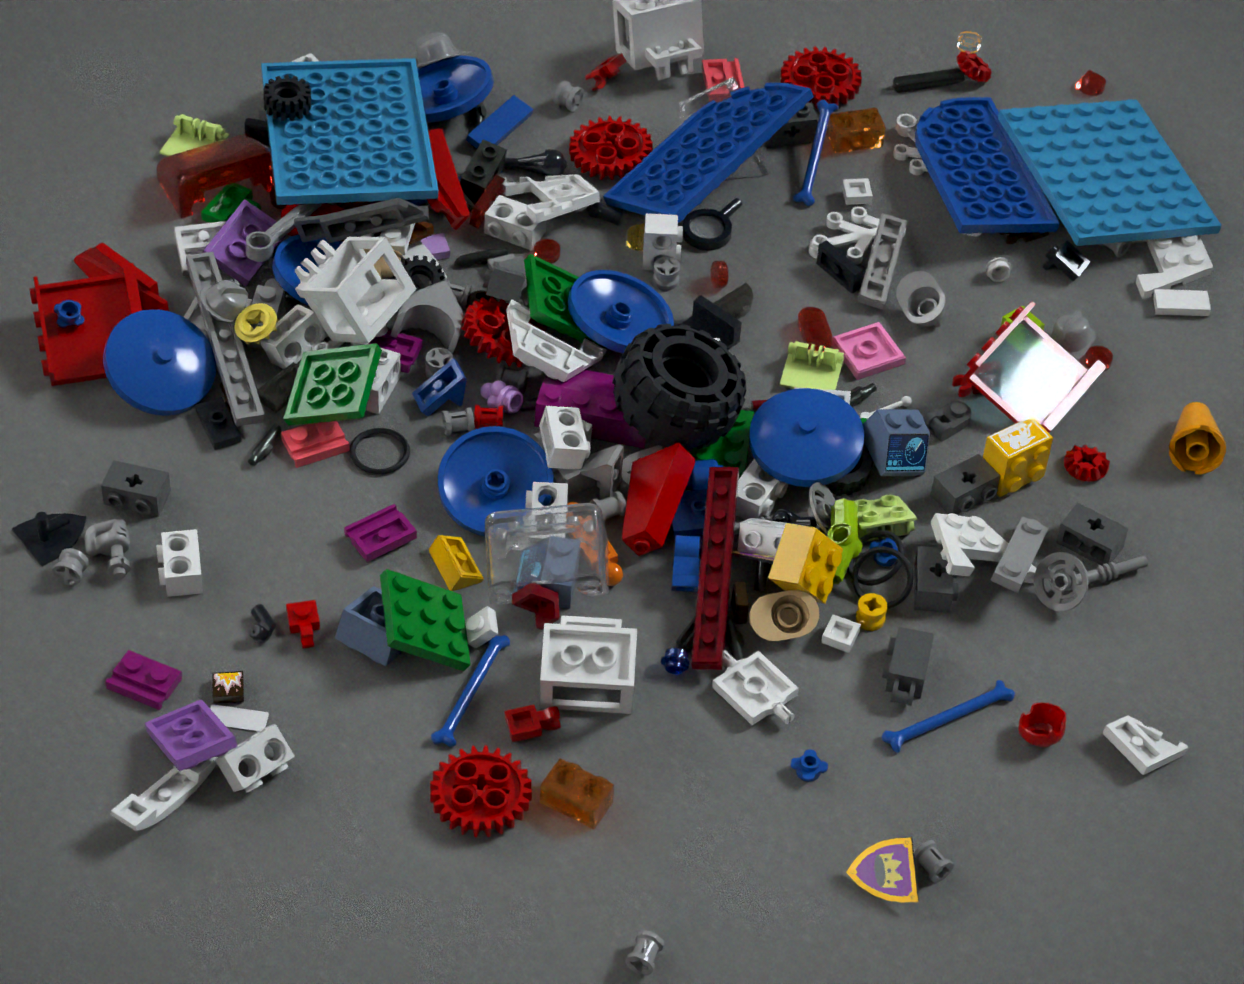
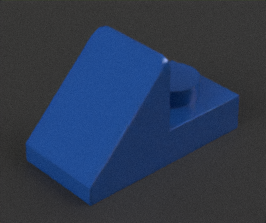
[412,358,467,416]

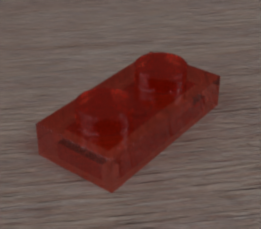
[469,174,506,229]

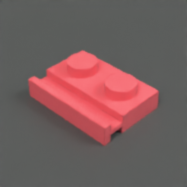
[701,58,745,100]
[281,421,350,468]

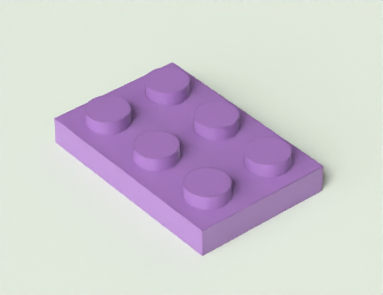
[202,199,286,287]
[145,699,238,771]

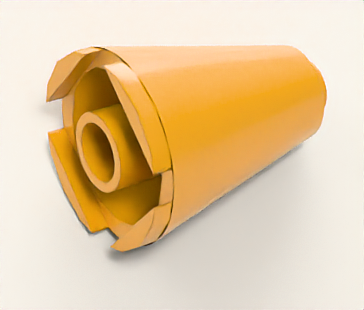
[1169,402,1226,474]

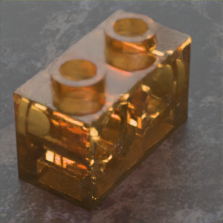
[826,107,886,153]
[540,758,614,829]

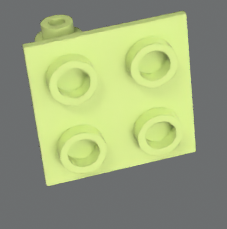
[159,114,229,168]
[779,341,844,390]
[854,495,917,542]

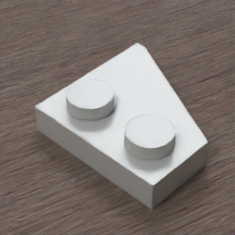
[174,221,227,276]
[1103,715,1189,775]

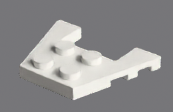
[497,174,599,223]
[1132,235,1213,299]
[506,299,606,382]
[930,513,1037,583]

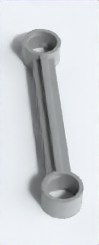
[246,203,324,262]

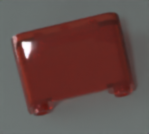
[156,134,274,219]

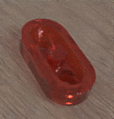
[797,307,833,352]

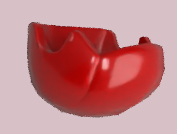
[1018,703,1066,748]

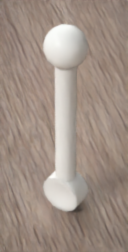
[860,396,912,419]

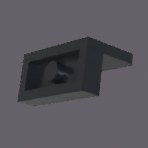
[816,240,866,294]
[682,295,742,350]

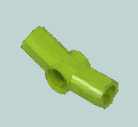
[827,498,862,585]

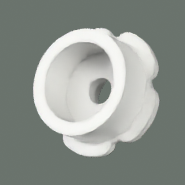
[986,257,1012,282]

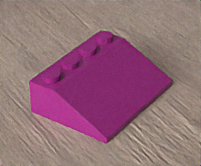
[534,370,647,449]

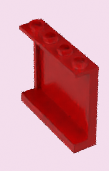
[29,262,142,386]

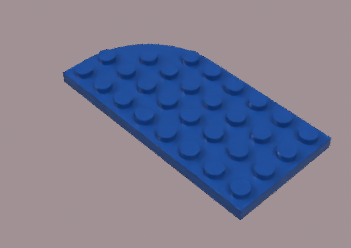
[603,83,814,223]
[915,97,1060,234]

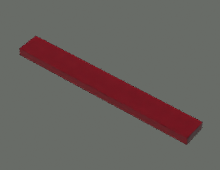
[691,467,739,670]

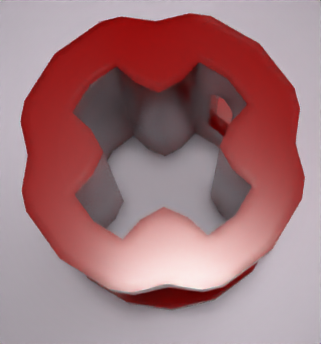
[474,405,503,429]

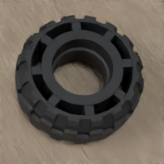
[612,324,747,451]

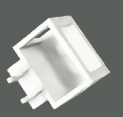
[613,0,704,80]
[295,237,417,343]
[540,616,637,714]

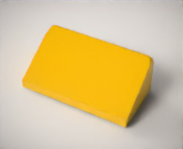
[429,535,484,591]

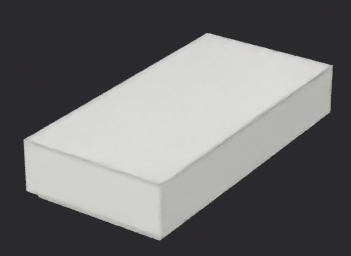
[1153,289,1211,316]

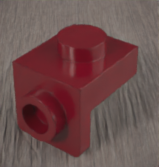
[512,583,560,630]

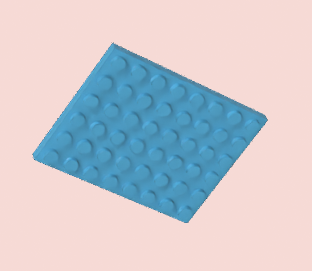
[261,58,439,205]
[998,99,1222,246]

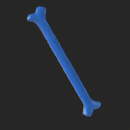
[793,100,839,206]
[431,635,510,747]
[882,680,1015,752]

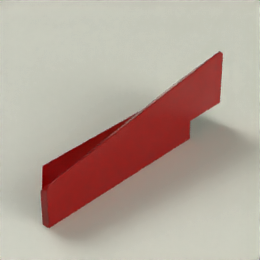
[427,128,470,230]
[74,242,169,311]

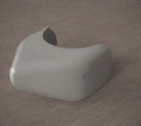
[390,280,464,355]

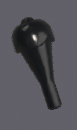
[504,149,567,176]

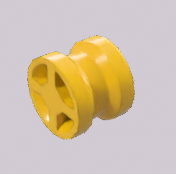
[856,593,887,631]

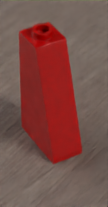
[621,442,696,556]

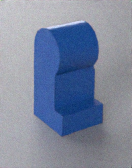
[671,535,700,592]

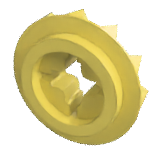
[234,303,279,345]

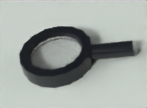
[683,198,742,251]

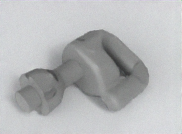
[84,519,131,579]

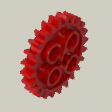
[780,46,862,109]
[569,116,653,180]
[462,297,550,367]
[430,745,532,838]

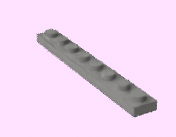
[186,252,264,426]

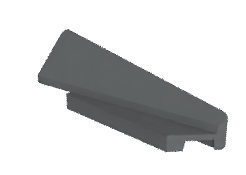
[294,198,429,243]

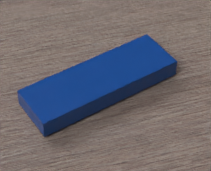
[466,95,534,149]

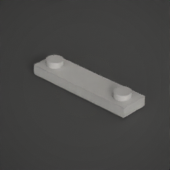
[857,213,907,310]
[991,516,1049,593]

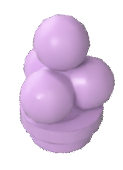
[480,380,523,413]

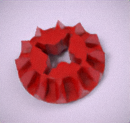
[956,51,992,83]
[1064,444,1110,482]

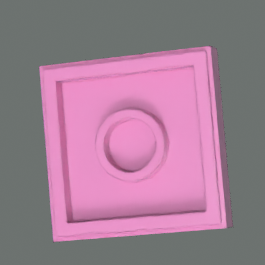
[831,322,906,380]

